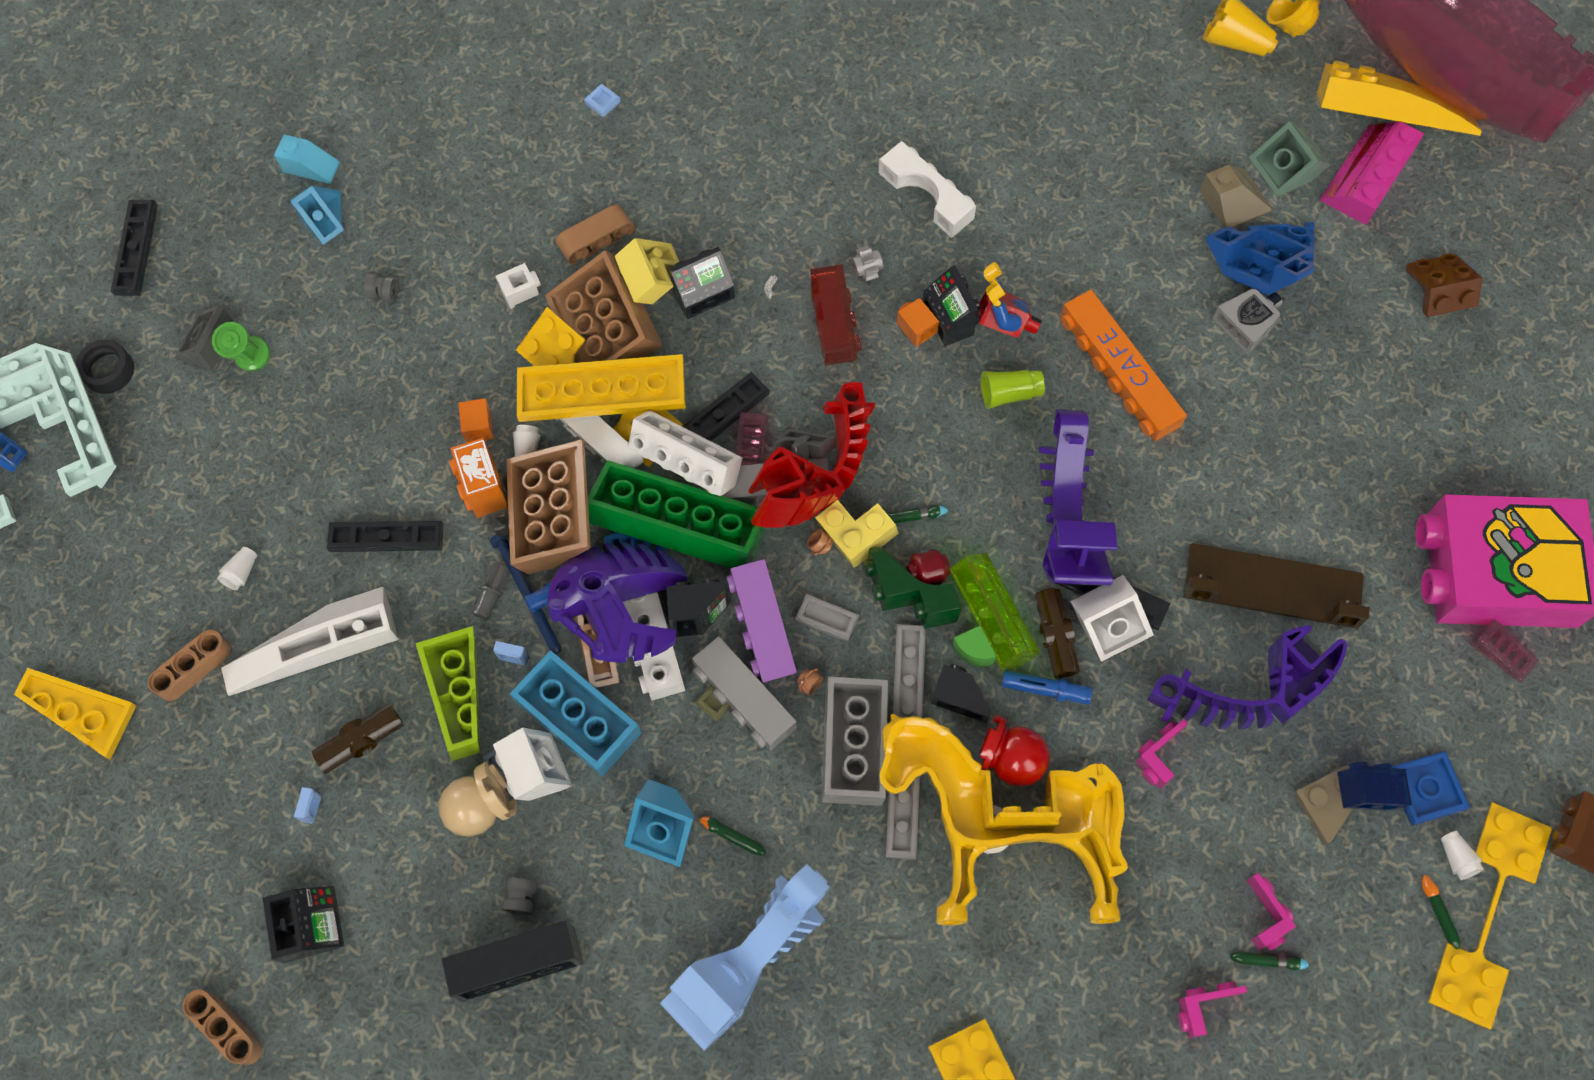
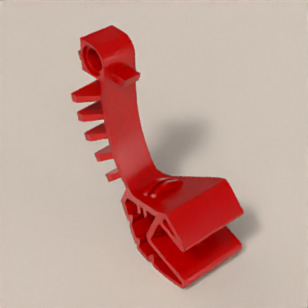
[748,382,876,528]

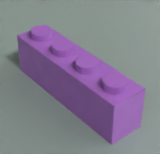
[726,559,797,683]

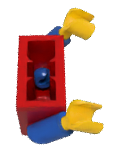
[978,262,1042,338]

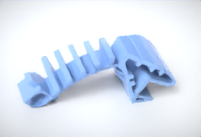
[660,864,830,1051]

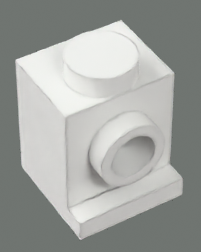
[496,263,541,309]

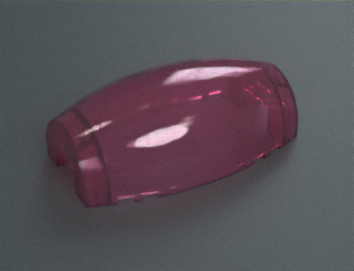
[1344,0,1594,144]

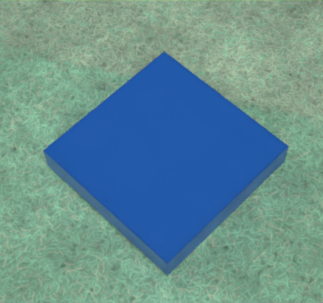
[1387,751,1470,826]

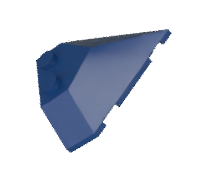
[1206,222,1314,295]

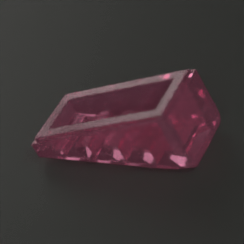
[735,413,769,466]
[1471,619,1539,683]

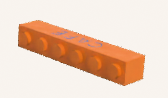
[1061,289,1187,442]

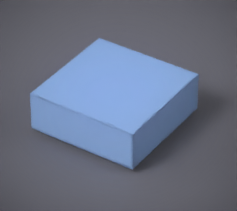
[584,84,621,117]
[493,641,529,665]
[294,787,322,824]

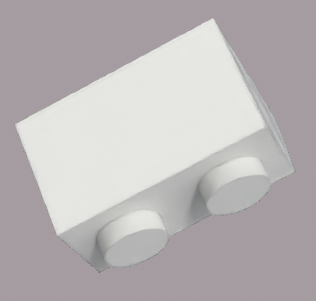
[1071,575,1154,662]
[493,728,572,801]

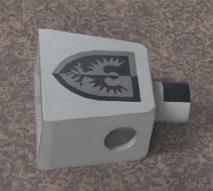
[1213,289,1282,354]

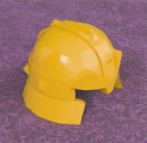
[1266,0,1321,37]

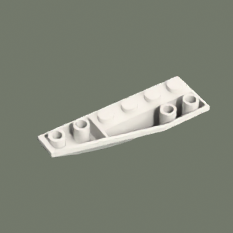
[221,587,399,696]

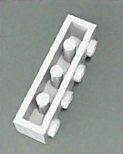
[628,410,742,496]
[623,592,685,700]

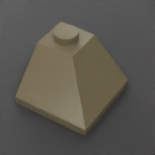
[1200,164,1273,228]

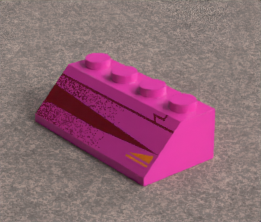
[1320,122,1424,225]

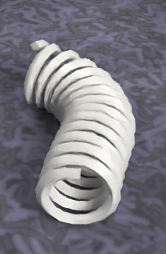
[764,275,777,299]

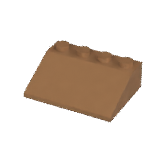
[545,250,663,363]
[506,439,591,574]

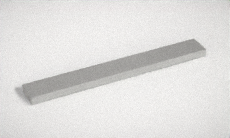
[886,624,926,860]

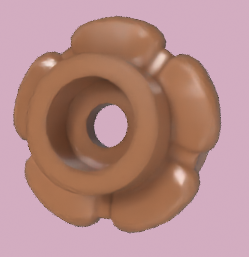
[807,528,833,556]
[797,668,824,696]

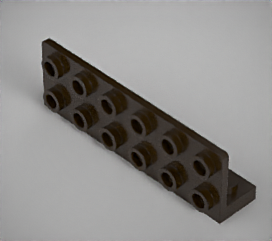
[1183,543,1370,629]

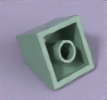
[1249,121,1331,197]

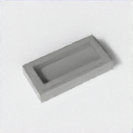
[795,594,859,642]

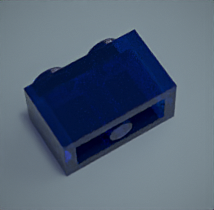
[1337,762,1412,811]

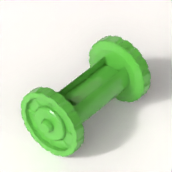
[212,322,270,371]

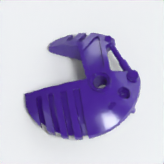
[547,542,687,663]

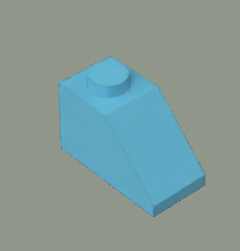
[274,134,340,184]

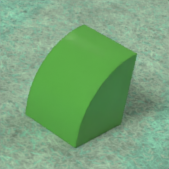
[952,626,996,667]

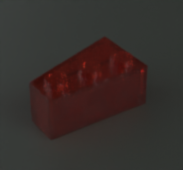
[810,264,861,366]

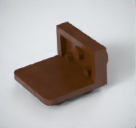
[1406,253,1482,317]
[1549,791,1594,874]

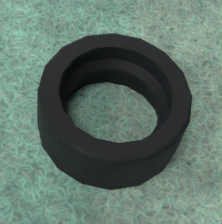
[76,339,134,394]

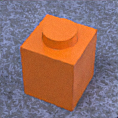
[897,298,939,347]
[458,398,494,443]

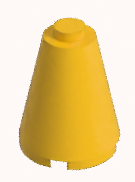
[1203,0,1278,57]

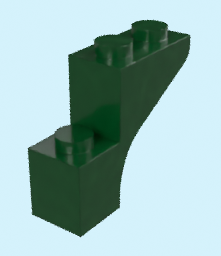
[864,547,961,629]

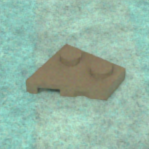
[1294,765,1354,845]

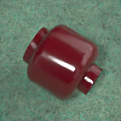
[905,549,950,585]

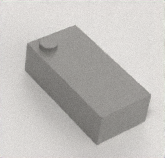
[821,677,888,806]

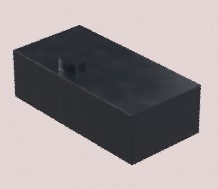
[441,920,584,1002]

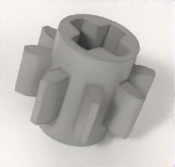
[851,246,883,281]

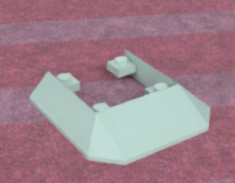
[0,343,116,528]

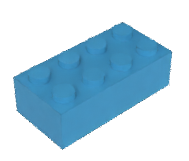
[510,650,642,777]

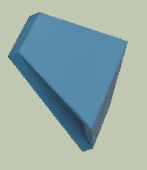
[290,185,344,245]

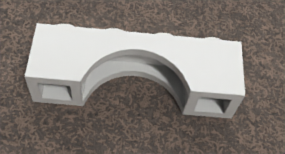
[879,141,976,238]

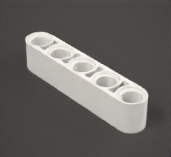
[556,416,644,469]

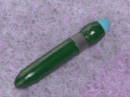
[887,505,948,523]
[1230,952,1309,970]

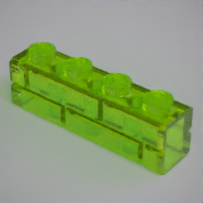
[950,553,1040,671]

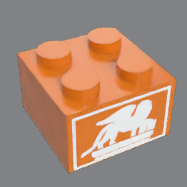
[449,437,507,518]

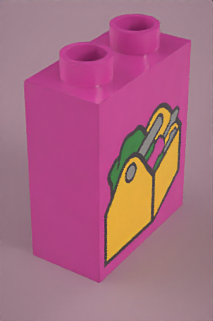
[1415,495,1594,628]

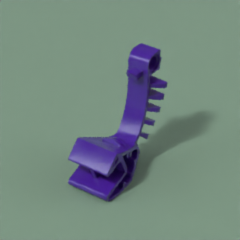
[1038,409,1117,586]
[1147,625,1347,730]

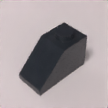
[931,664,991,724]

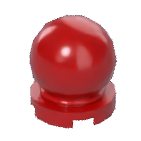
[979,714,1050,787]

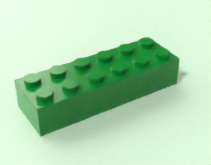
[588,460,765,568]

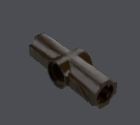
[1035,587,1080,678]
[311,703,404,774]

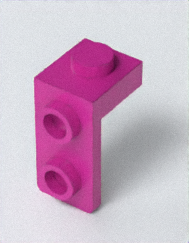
[1136,719,1188,789]
[1247,873,1296,951]
[1178,981,1247,1039]

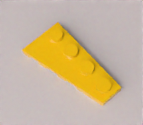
[14,668,137,760]

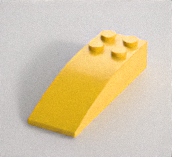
[1317,61,1482,136]

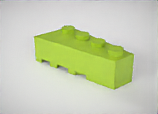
[415,626,480,762]

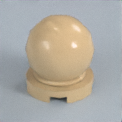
[438,761,518,837]

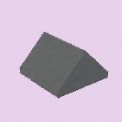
[175,305,234,370]

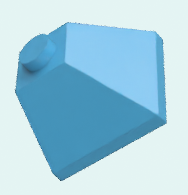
[624,779,695,867]

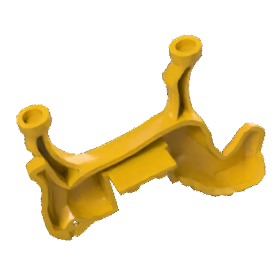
[879,714,1128,925]

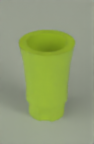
[980,370,1045,409]

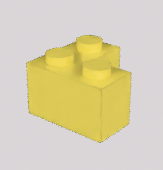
[614,238,679,304]
[815,500,899,568]

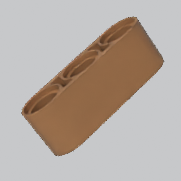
[556,204,635,265]
[148,630,231,701]
[183,990,262,1065]

